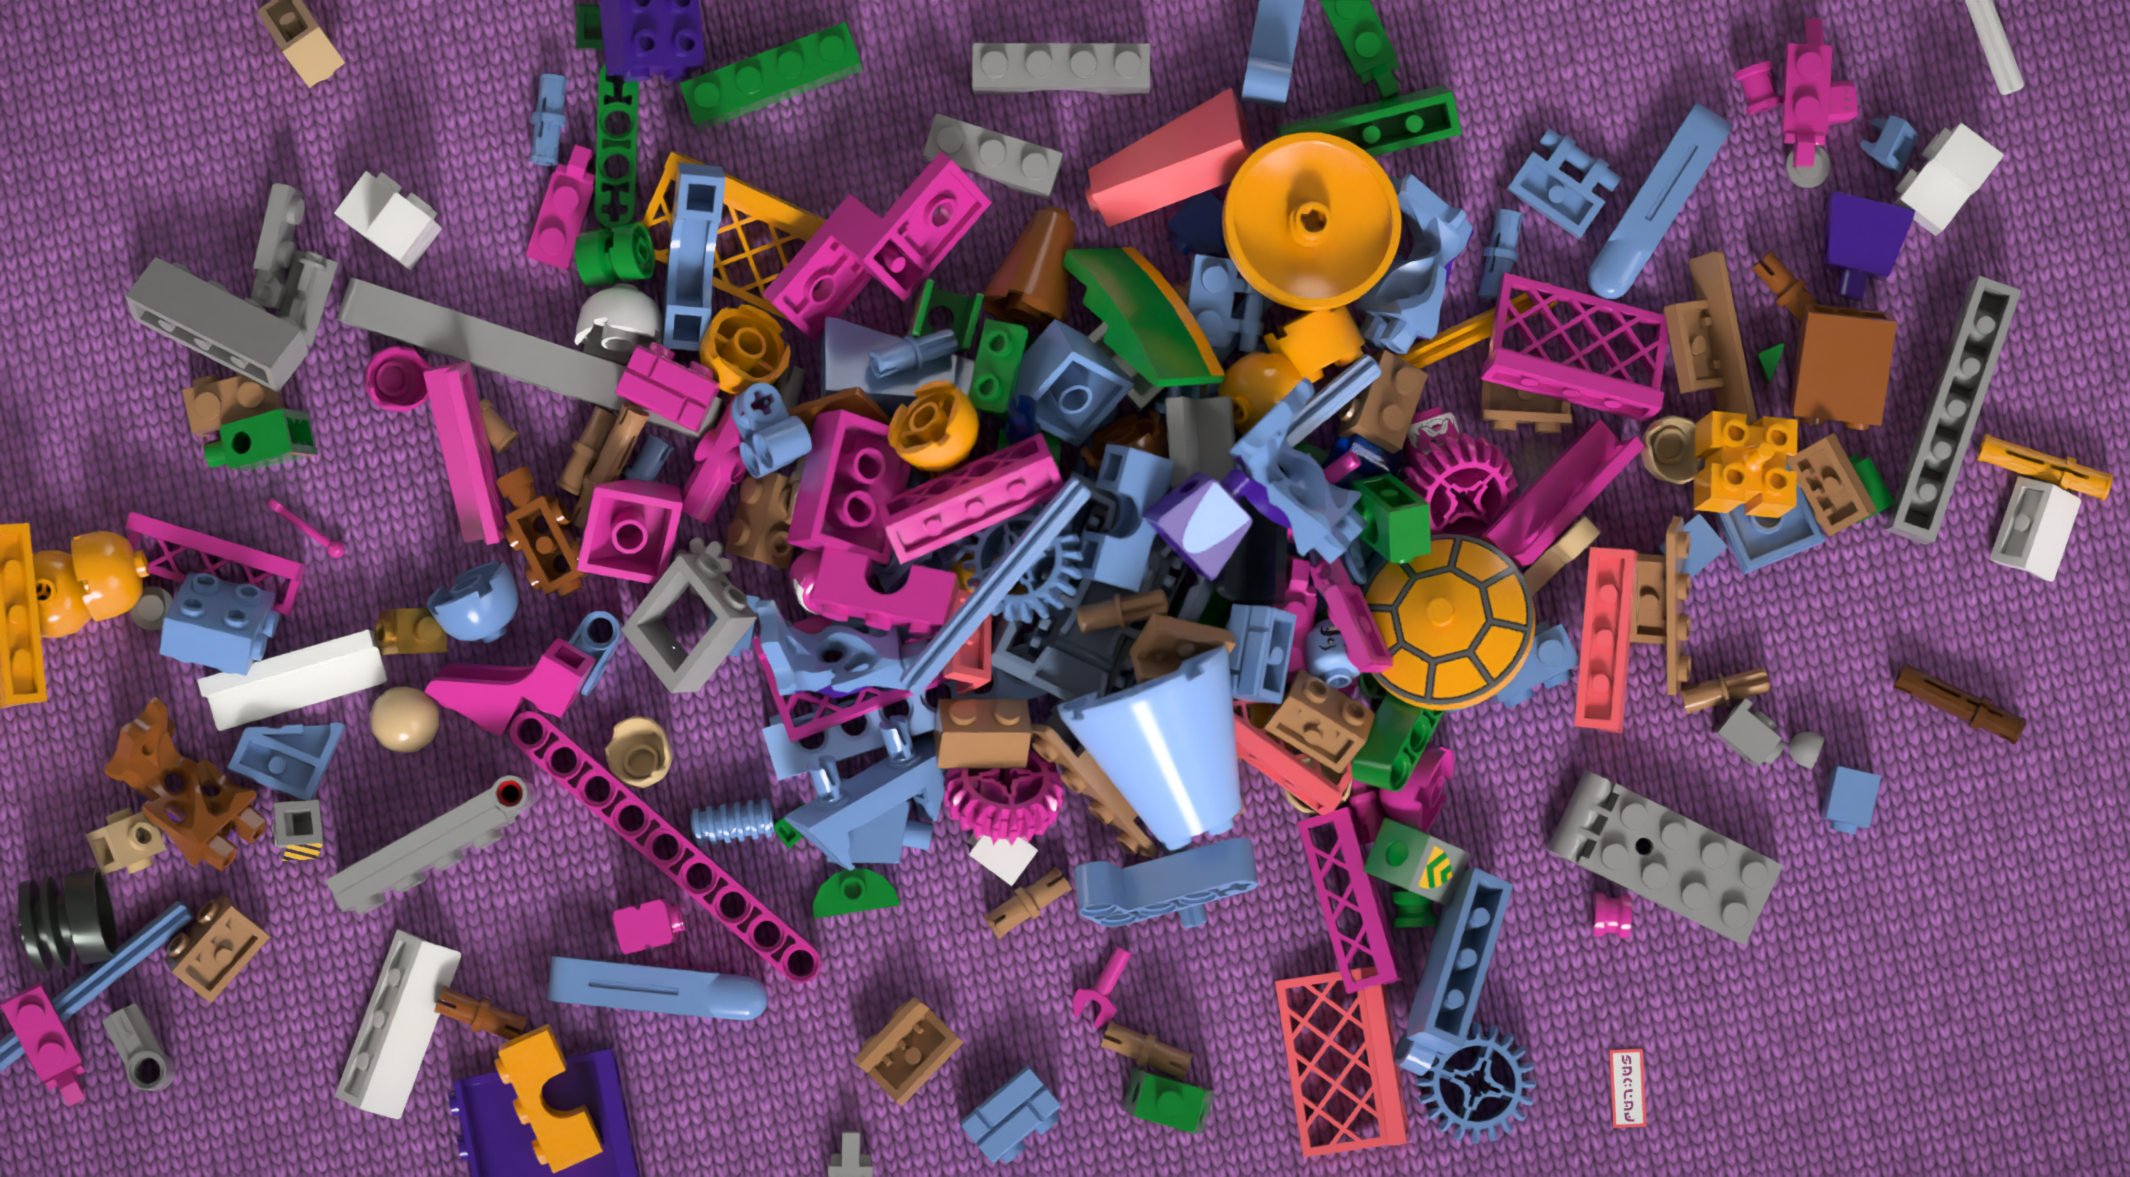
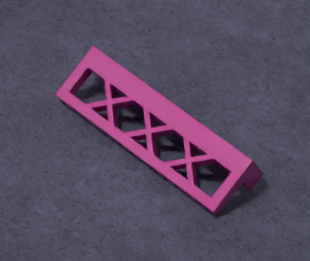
[423,361,509,545]
[1480,419,1645,568]
[876,433,1064,564]
[125,511,306,616]
[1297,807,1404,994]

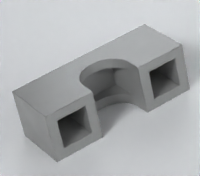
[923,113,1063,202]

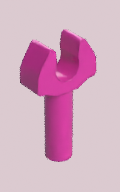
[1073,946,1132,1028]

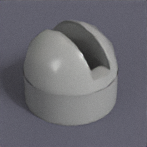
[1789,731,1825,770]

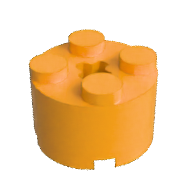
[1263,305,1366,383]

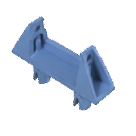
[785,715,949,871]

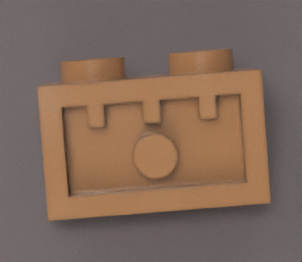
[1787,433,1878,537]
[1264,670,1375,774]
[164,893,270,1003]

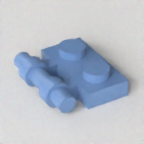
[1507,128,1622,239]
[1186,254,1265,353]

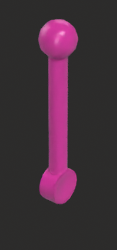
[266,497,345,558]

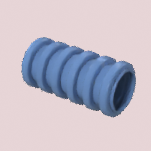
[690,798,775,848]

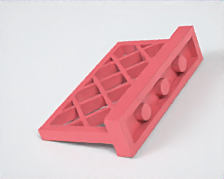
[1574,547,1637,734]
[1232,689,1353,816]
[1275,965,1411,1157]

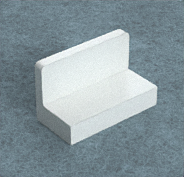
[1990,476,2081,582]

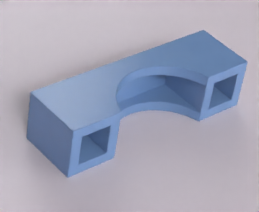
[662,163,726,351]

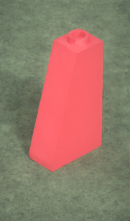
[1085,88,1253,228]

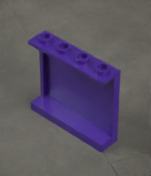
[448,1047,641,1177]

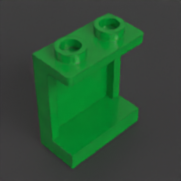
[967,319,1043,430]

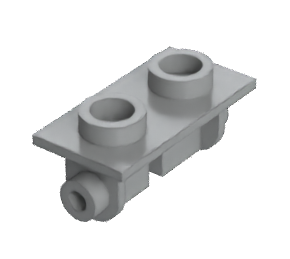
[275,250,339,347]

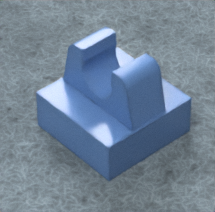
[1860,115,1920,174]

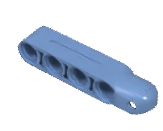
[1587,101,1734,300]
[547,956,768,1021]

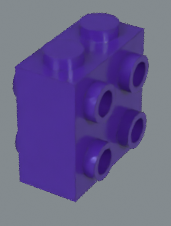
[599,0,706,82]

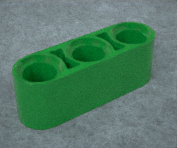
[1351,692,1445,792]

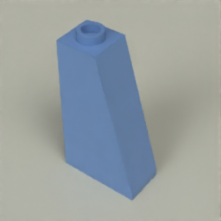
[820,317,982,423]

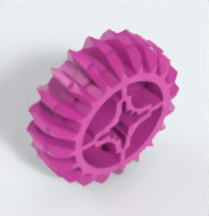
[1402,433,1518,540]
[943,742,1064,846]

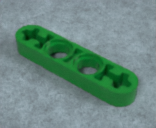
[595,63,640,230]

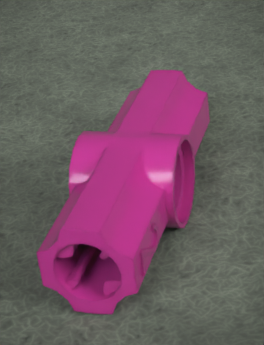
[681,394,762,524]

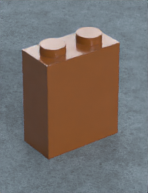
[1789,303,1897,430]

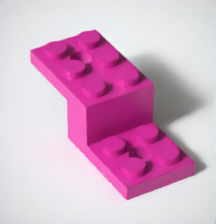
[762,151,992,344]

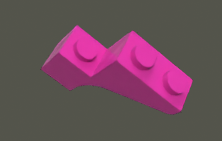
[424,637,596,737]

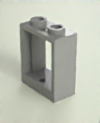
[621,553,758,693]

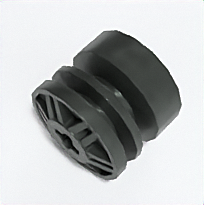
[18,867,117,973]

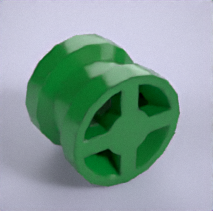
[1392,891,1438,928]

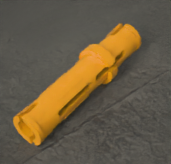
[1977,434,2114,501]

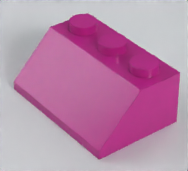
[786,409,912,565]

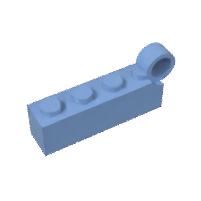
[1394,867,1513,1076]

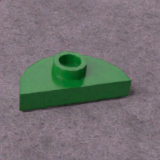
[813,868,901,919]

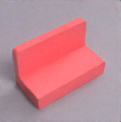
[943,589,992,696]

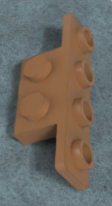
[1663,251,1757,425]
[1630,516,1691,695]
[1031,723,1159,858]

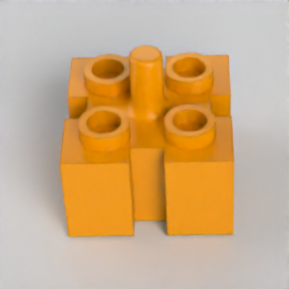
[1693,411,1798,518]

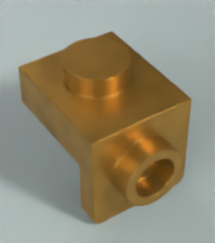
[375,608,447,655]

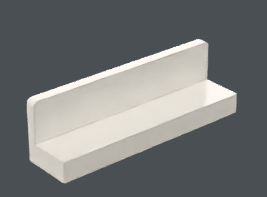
[197,629,388,731]
[334,929,461,1119]

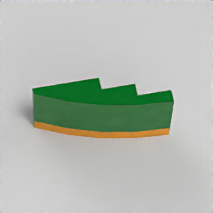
[1062,247,1225,387]

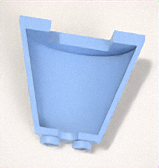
[1057,645,1242,850]

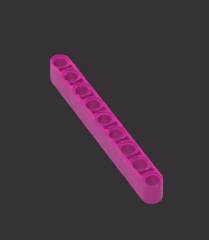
[509,711,822,983]

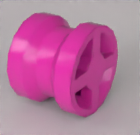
[1591,893,1632,938]

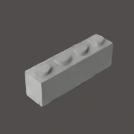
[125,257,309,392]

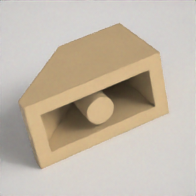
[256,0,345,88]

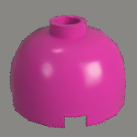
[1379,743,1455,832]

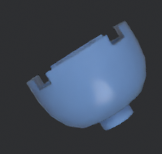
[427,561,519,643]

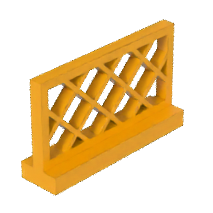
[642,151,827,321]
[0,523,47,709]

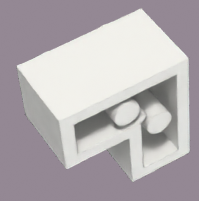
[1894,123,2004,236]
[334,171,442,271]

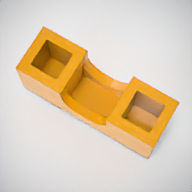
[494,1023,604,1174]

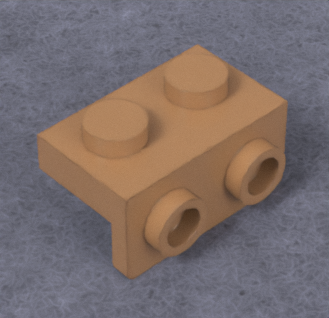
[1337,349,1428,454]
[1479,379,1572,434]
[724,472,795,569]
[1129,613,1236,684]
[854,997,964,1106]

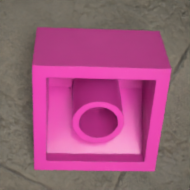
[576,479,683,585]

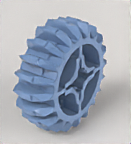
[963,504,1084,623]
[1415,1022,1536,1143]

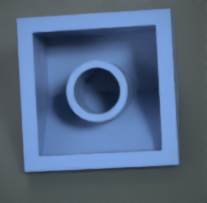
[1011,319,1135,447]

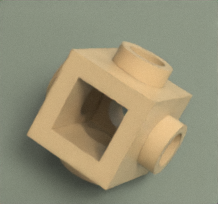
[86,807,167,876]

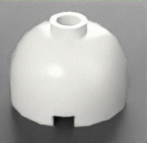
[574,283,663,364]

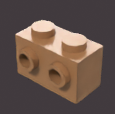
[182,371,285,438]
[933,698,1032,768]

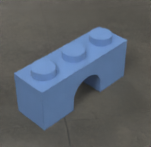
[1073,443,1174,592]

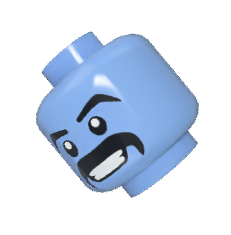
[1306,619,1361,689]

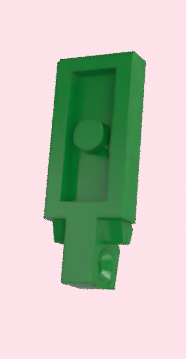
[1318,0,1400,100]

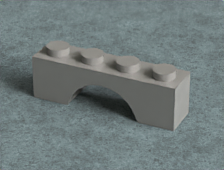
[972,43,1150,95]

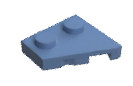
[228,722,345,801]

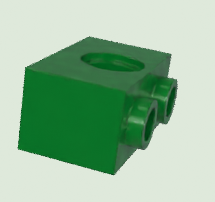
[1350,473,1431,564]

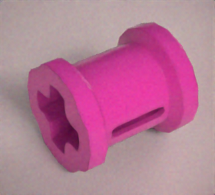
[1733,60,1783,116]

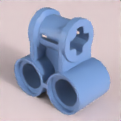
[730,383,812,478]

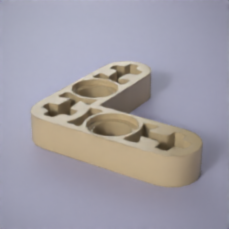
[1522,516,1601,596]

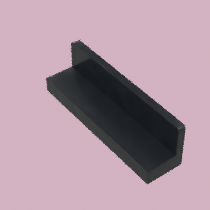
[1217,427,1288,606]

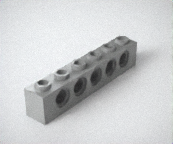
[1884,276,2022,545]

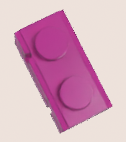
[615,342,720,434]
[612,898,686,954]

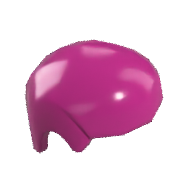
[364,346,433,413]

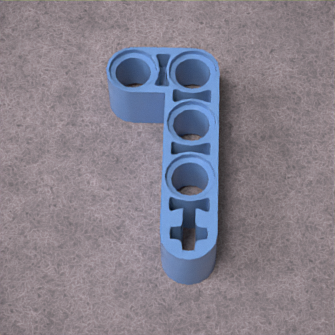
[1240,0,1304,109]
[1073,838,1259,927]

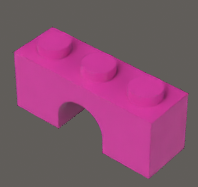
[812,547,960,639]

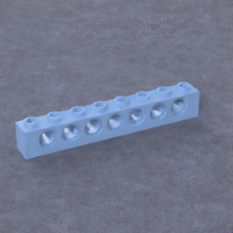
[762,629,1049,781]

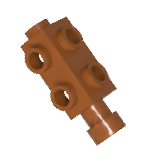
[496,466,592,598]

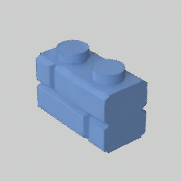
[1225,604,1297,704]
[959,1064,1062,1164]

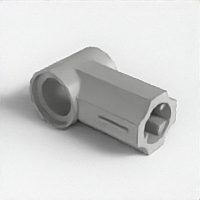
[102,1003,175,1091]

